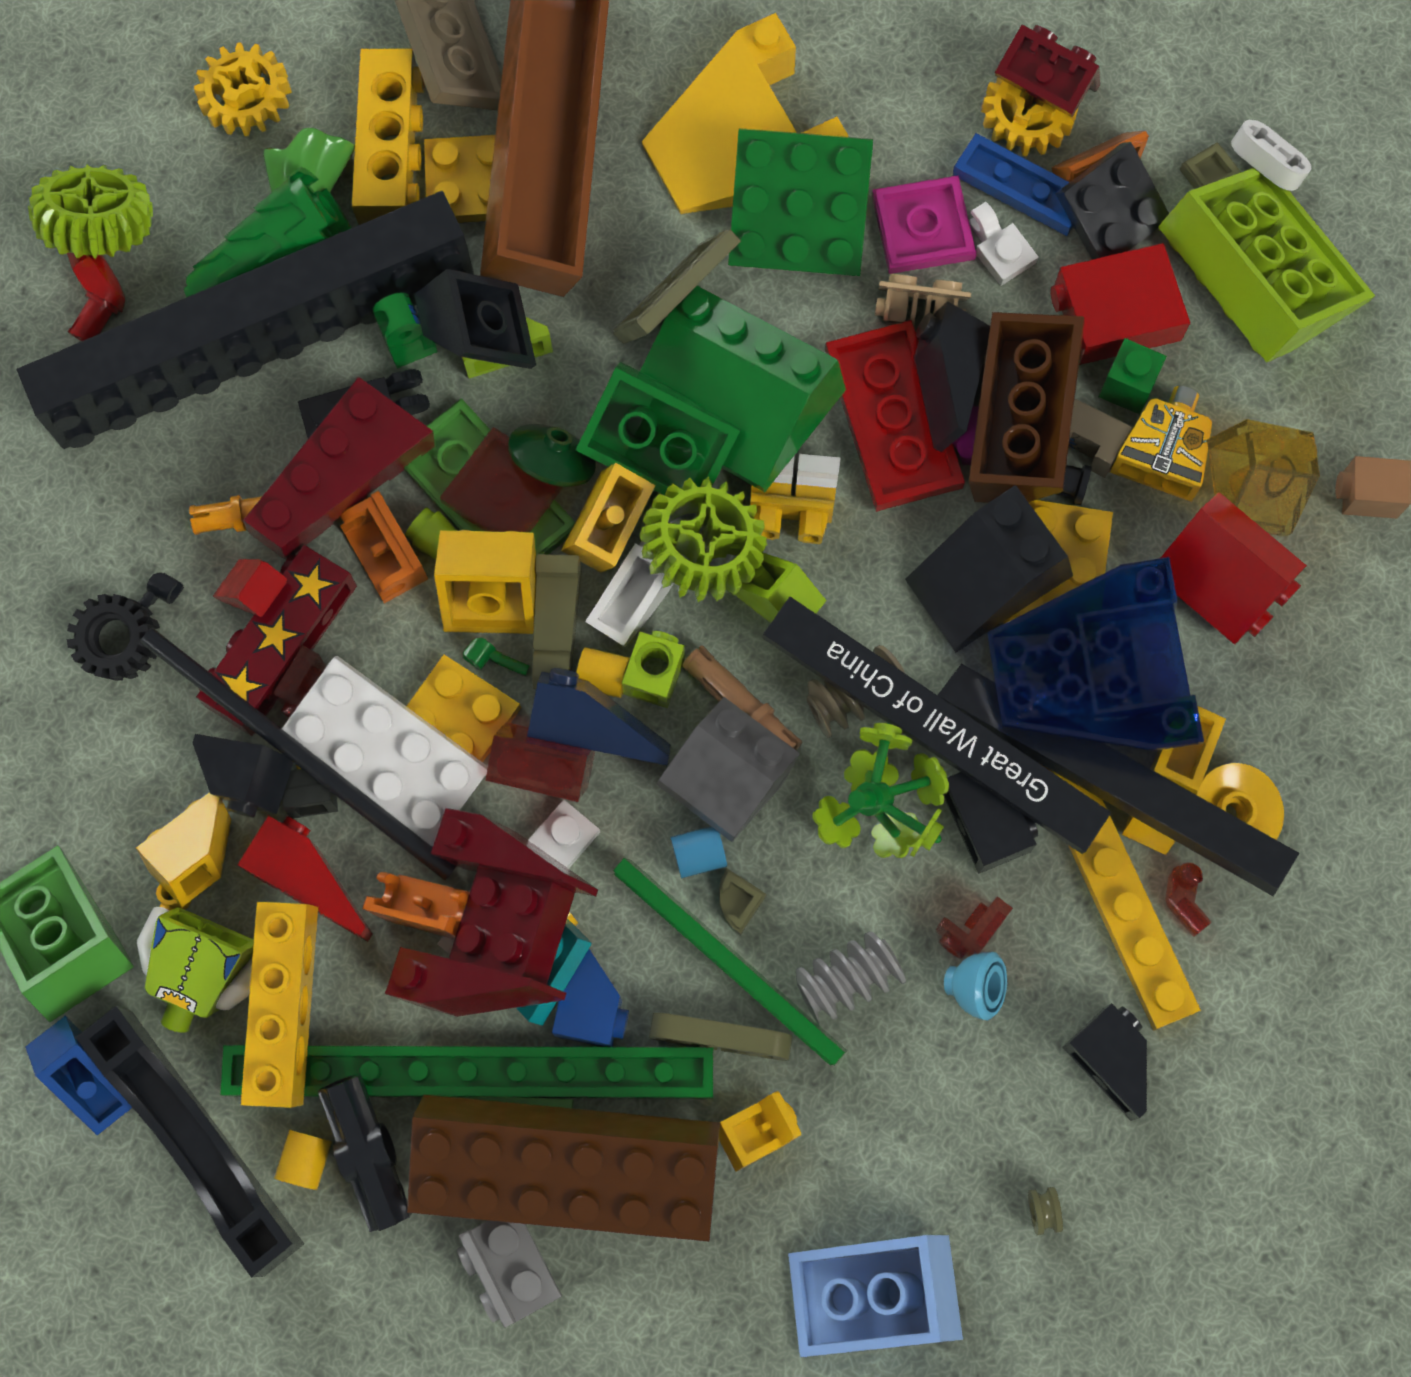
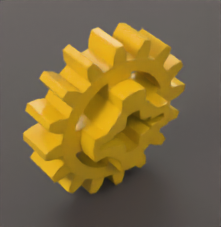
[194,42,292,136]
[981,77,1078,157]

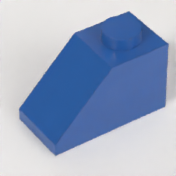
[552,949,629,1047]
[25,1015,132,1135]

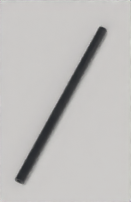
[140,627,457,881]

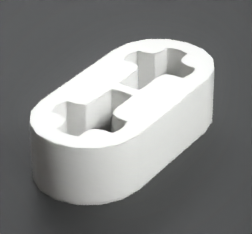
[1231,120,1311,191]

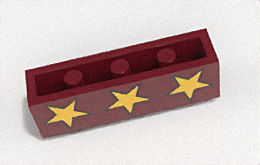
[196,545,357,736]

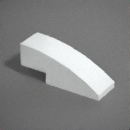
[585,517,704,647]

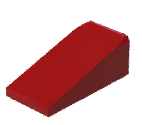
[213,559,288,617]

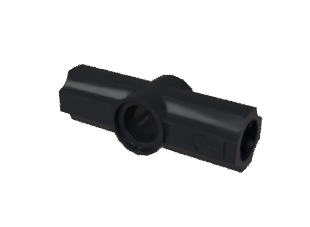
[318,1073,412,1232]

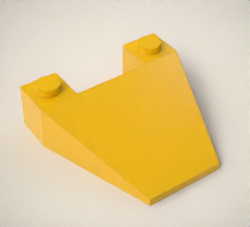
[642,13,849,214]

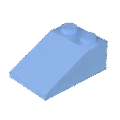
[788,1235,963,1357]

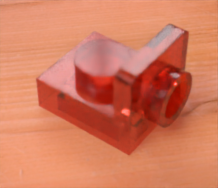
[273,645,326,718]
[936,896,1013,960]

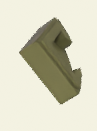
[719,868,767,936]

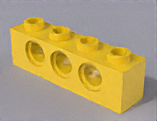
[352,49,425,225]
[241,902,318,1108]

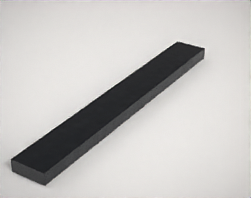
[938,663,1299,897]

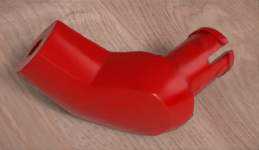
[67,252,125,341]

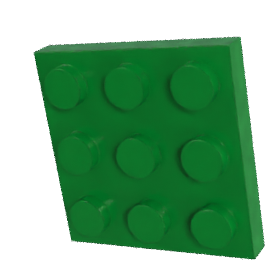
[728,128,873,276]

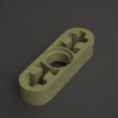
[649,1013,793,1061]

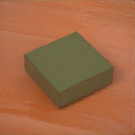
[1180,142,1241,189]

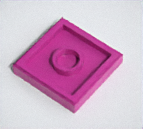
[872,175,976,274]

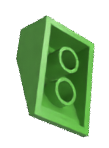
[0,845,134,1023]

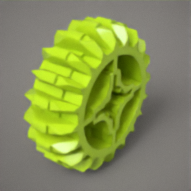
[28,164,153,259]
[640,476,767,602]

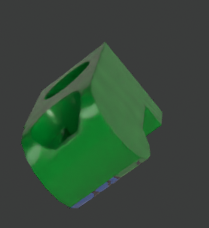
[373,293,438,369]

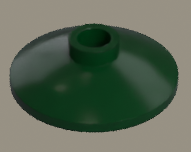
[507,424,596,487]

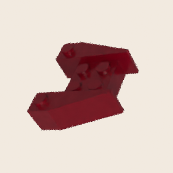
[385,808,598,1017]

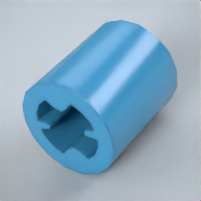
[671,827,727,879]

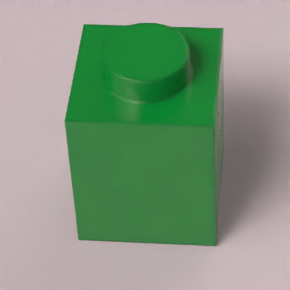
[1098,338,1167,415]

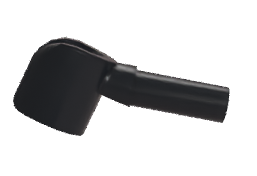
[138,573,184,608]

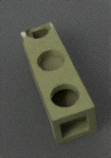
[532,554,582,689]

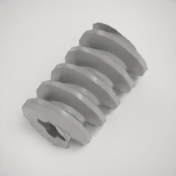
[795,931,906,1026]

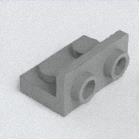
[457,1220,562,1328]

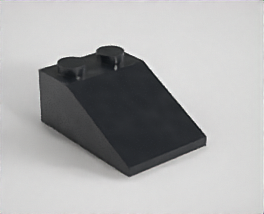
[905,485,1073,653]

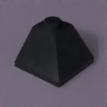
[414,269,536,369]

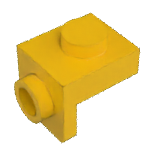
[719,1091,801,1172]

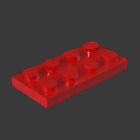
[825,320,965,512]

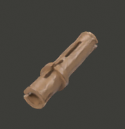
[682,645,802,750]

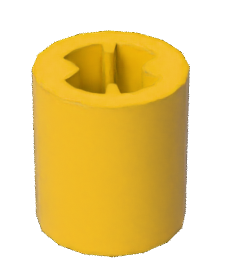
[576,647,630,698]
[274,1130,332,1190]

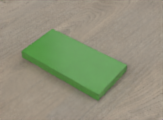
[404,398,575,556]

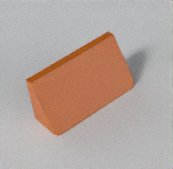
[1051,131,1149,182]

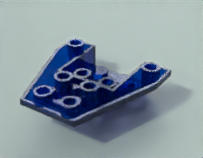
[987,557,1204,751]

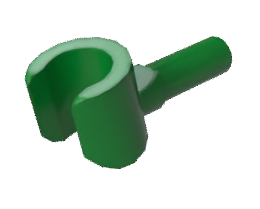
[463,637,530,676]

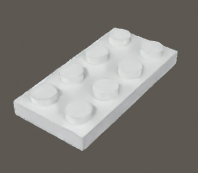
[282,656,491,847]

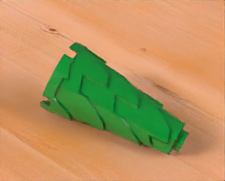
[183,167,351,297]

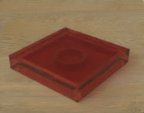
[440,427,563,533]

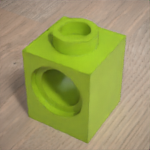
[622,631,685,709]

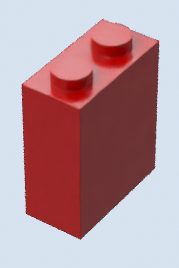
[1050,243,1190,365]
[1149,492,1307,645]

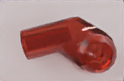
[1165,862,1212,937]

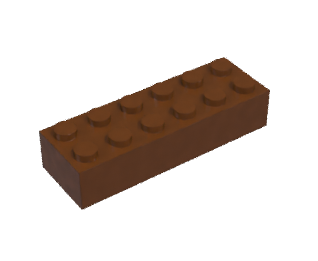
[407,1095,720,1242]

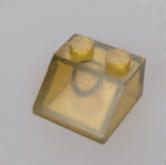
[1207,419,1320,536]

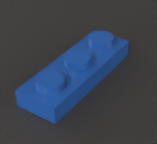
[953,133,1073,236]

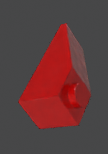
[238,815,373,942]

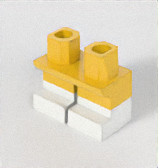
[750,454,840,544]

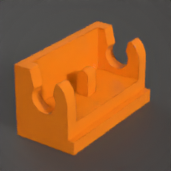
[340,490,428,604]
[362,872,470,939]

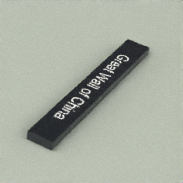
[762,597,1112,854]

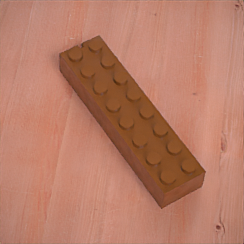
[480,0,609,297]

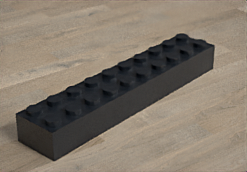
[16,190,474,449]

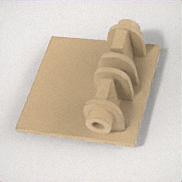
[875,274,971,325]

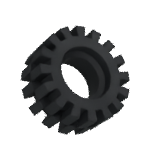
[67,594,160,681]

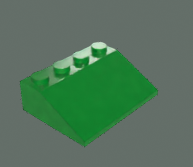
[640,286,846,492]

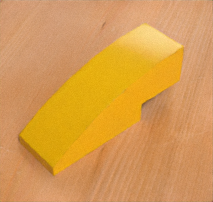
[1122,699,1226,855]

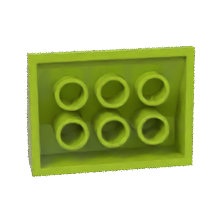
[1158,168,1375,363]

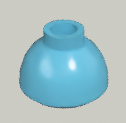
[944,952,1007,1021]

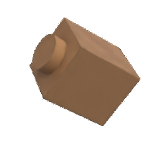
[1335,456,1411,519]

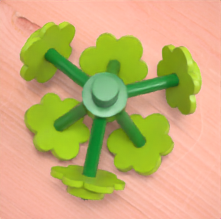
[812,723,949,858]

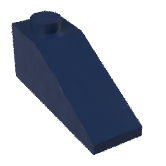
[527,668,671,765]

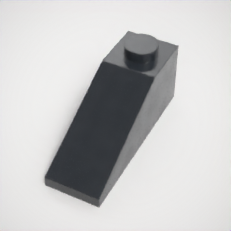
[914,301,990,452]

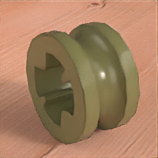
[1028,1187,1063,1235]

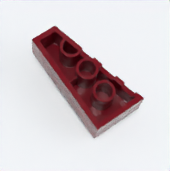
[243,377,435,560]

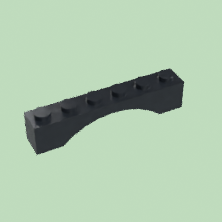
[75,1006,304,1278]

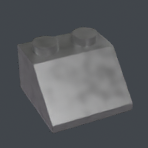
[656,697,800,842]

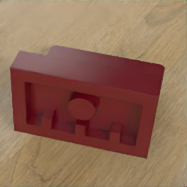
[995,25,1101,117]

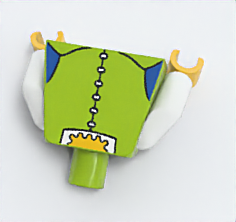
[137,884,254,1033]

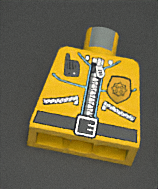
[1110,386,1212,502]

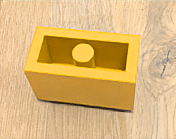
[561,463,656,573]

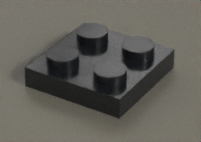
[1055,142,1169,260]

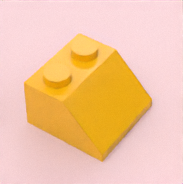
[434,530,537,634]

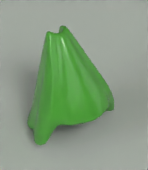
[263,128,355,192]

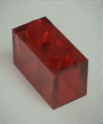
[485,722,595,802]

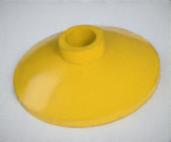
[1196,763,1284,840]

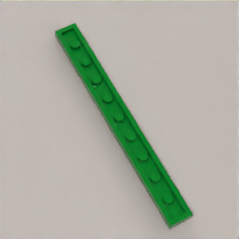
[220,1045,713,1099]

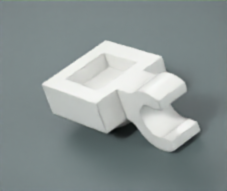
[969,202,1039,286]

